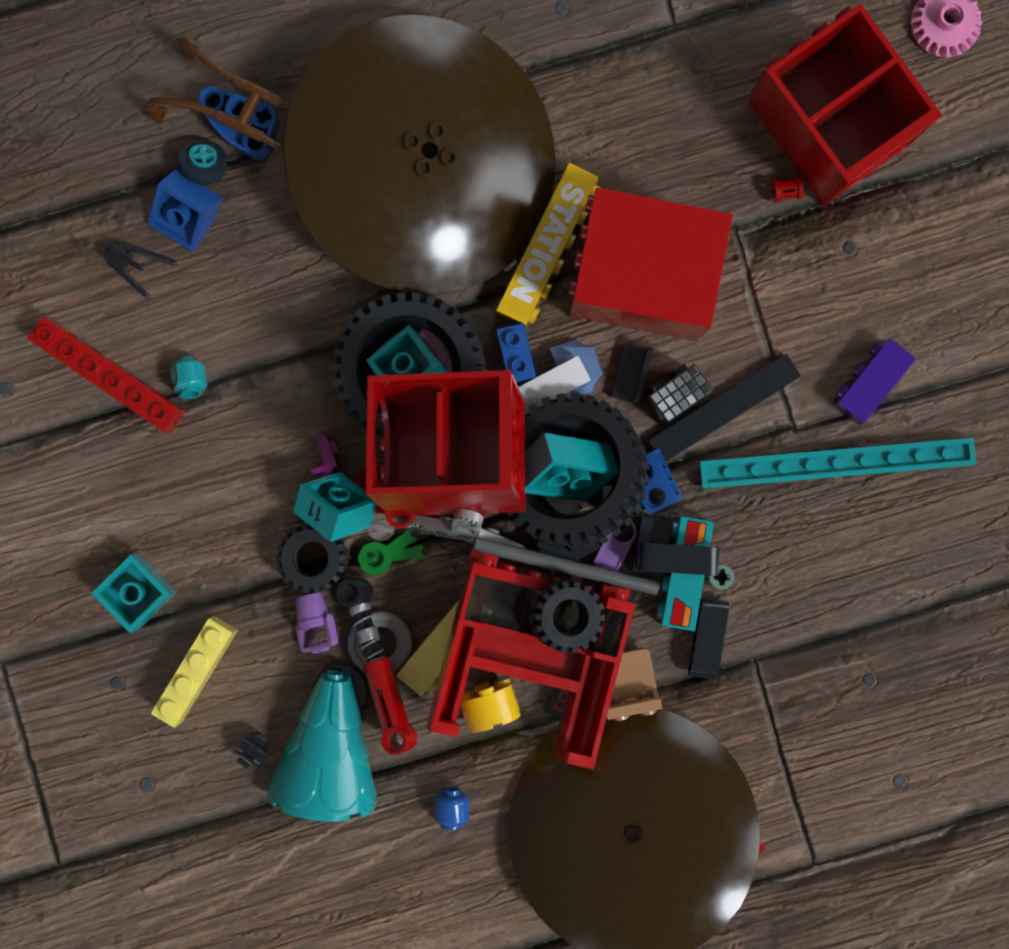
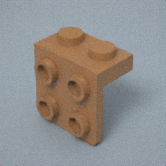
[607,647,662,721]

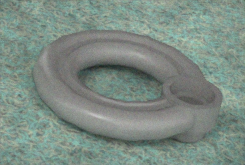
[348,611,413,673]

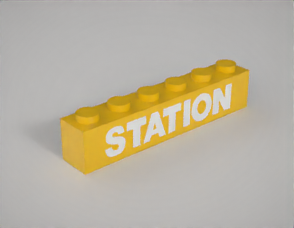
[496,163,601,328]

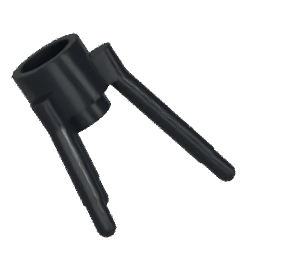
[103,240,177,298]

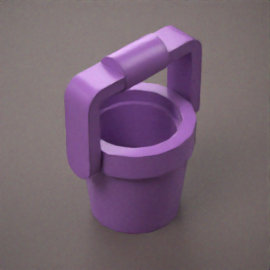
[295,593,338,654]

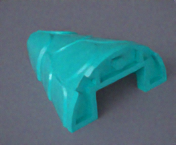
[267,670,377,822]

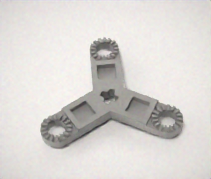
[407,509,525,549]

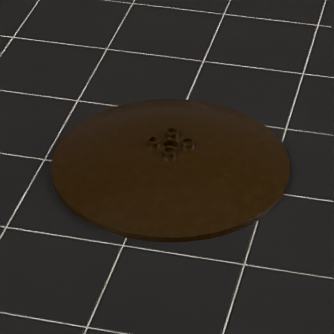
[283,15,556,295]

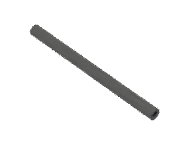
[472,537,659,595]

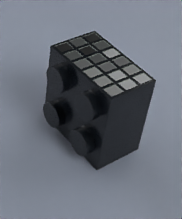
[644,363,714,426]

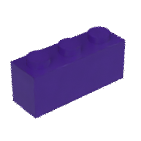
[833,338,916,425]

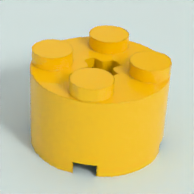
[460,677,521,733]

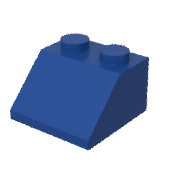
[147,169,223,252]

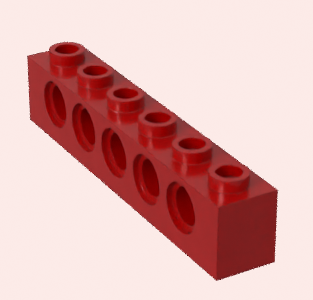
[27,316,186,434]

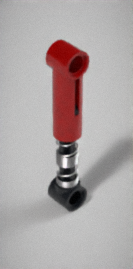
[336,578,418,755]

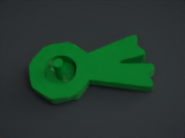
[358,530,425,576]

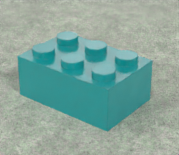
[525,433,619,502]

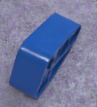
[199,87,280,160]

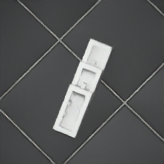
[519,356,591,416]

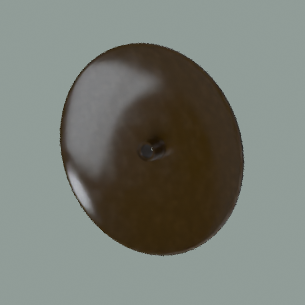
[509,709,760,949]

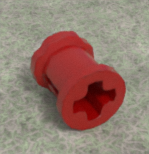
[771,175,803,203]

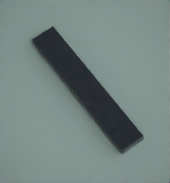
[648,353,801,462]

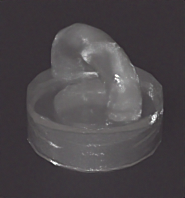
[368,514,395,541]

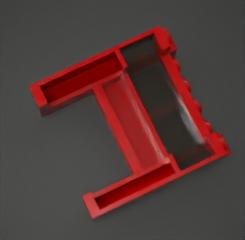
[426,550,635,770]

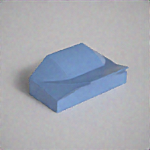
[549,340,603,399]

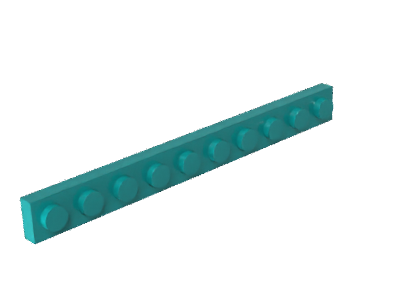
[699,438,976,489]

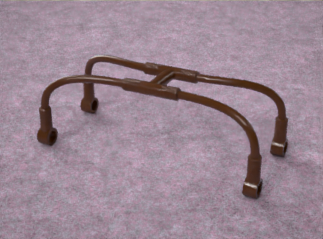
[146,36,291,154]

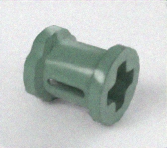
[706,564,734,590]

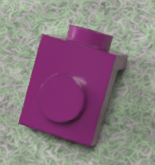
[310,435,340,478]

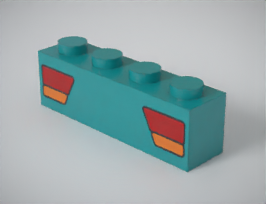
[656,516,714,631]

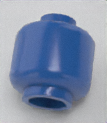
[434,786,470,830]

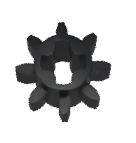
[235,733,269,769]

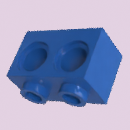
[497,323,536,384]
[639,448,683,515]

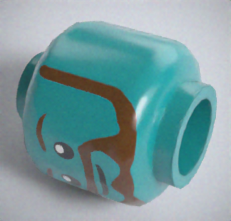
[169,356,207,399]

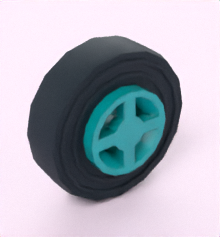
[178,139,228,185]

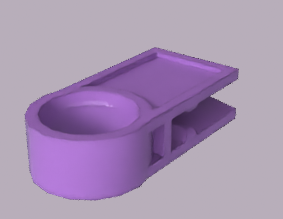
[592,522,637,572]

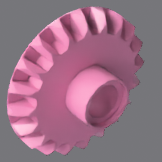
[911,0,983,57]

